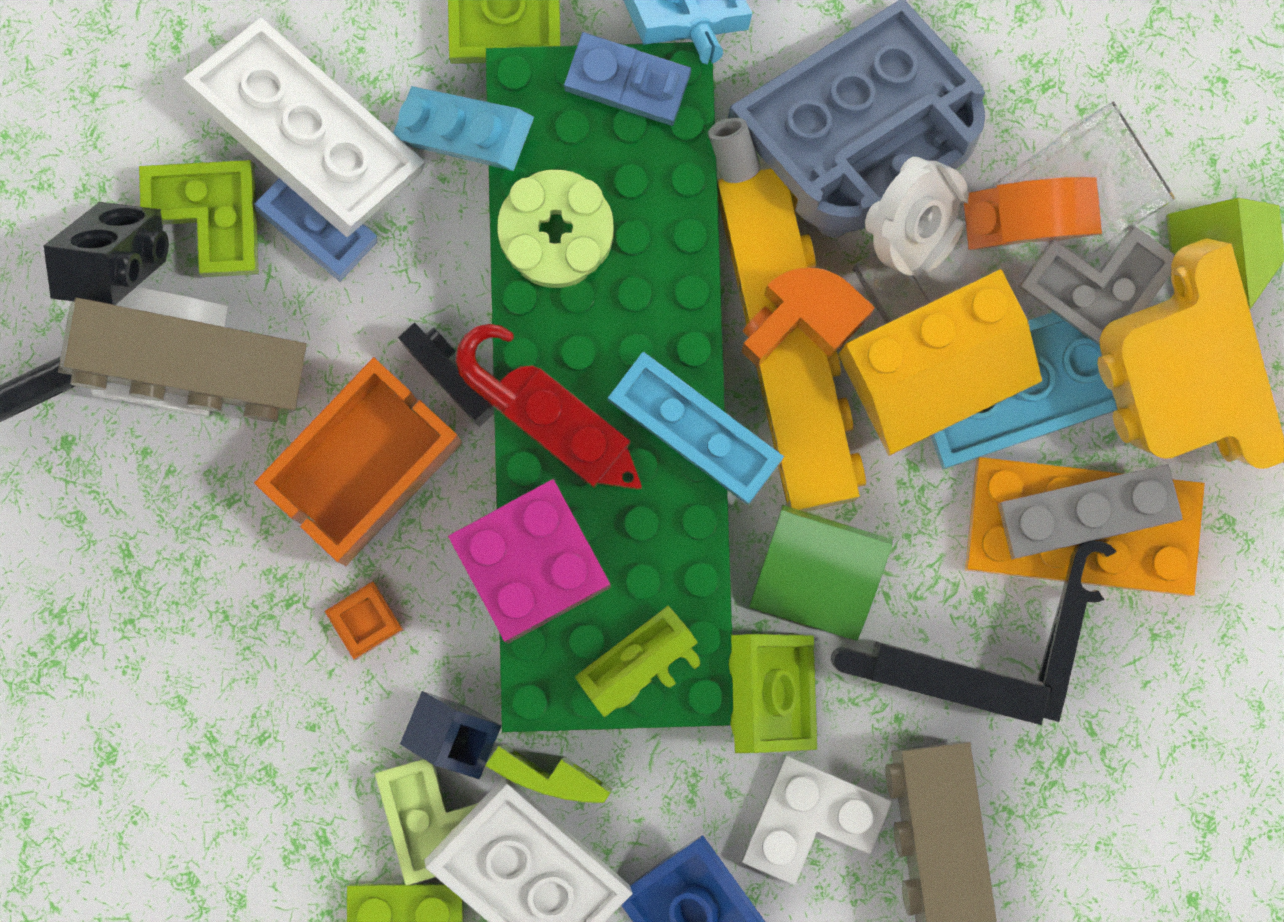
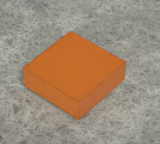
[324,581,404,660]

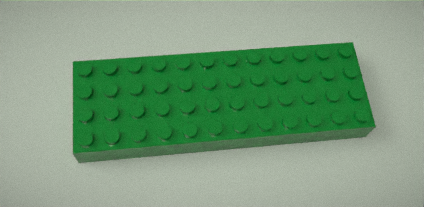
[486,42,733,733]

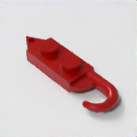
[456,324,642,490]

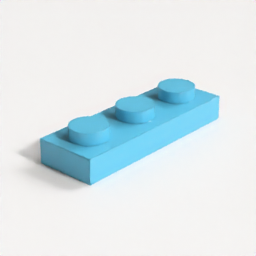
[393,86,534,171]
[608,352,784,505]

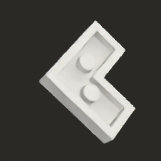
[741,755,892,885]

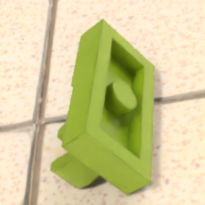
[575,606,700,717]

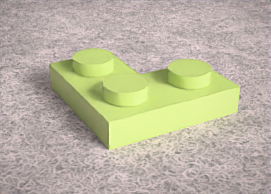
[375,759,478,885]

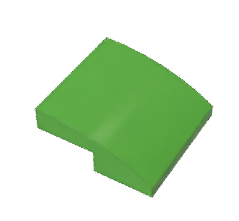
[749,505,893,641]

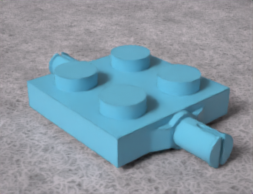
[623,0,752,64]

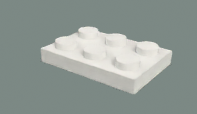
[424,777,633,922]

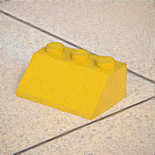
[838,269,1042,456]

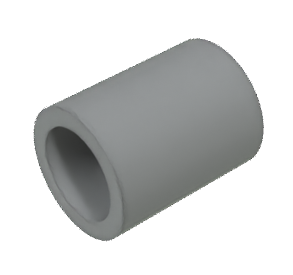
[708,118,761,183]

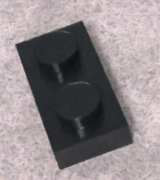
[398,322,494,427]

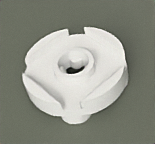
[865,157,969,275]

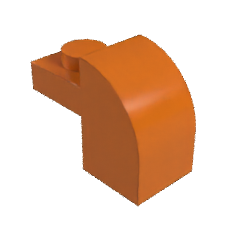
[964,177,1102,250]
[741,268,875,367]

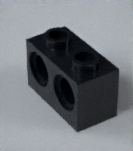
[43,202,169,305]

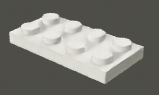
[181,18,425,237]

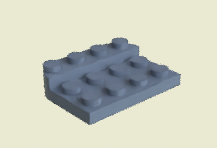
[728,0,985,238]

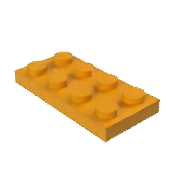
[965,457,1205,597]

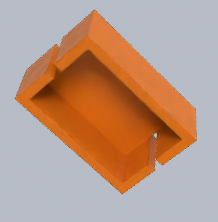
[254,357,463,566]

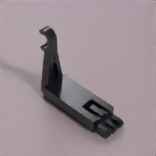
[830,541,1117,725]

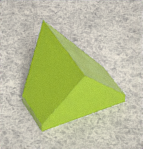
[1166,197,1284,309]

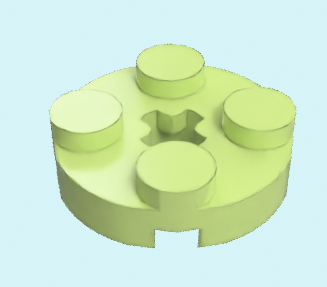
[498,170,614,288]

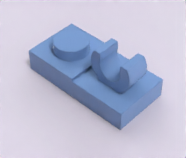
[564,32,691,126]

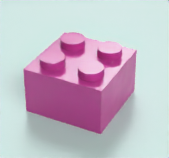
[448,479,611,644]

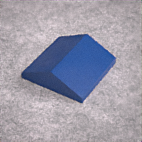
[621,835,765,922]

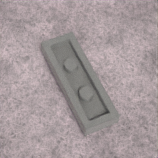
[998,464,1183,560]

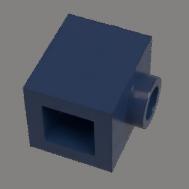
[400,691,502,780]

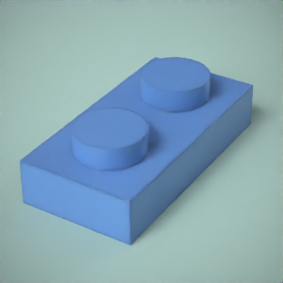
[255,178,377,282]

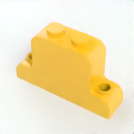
[1097,238,1284,469]

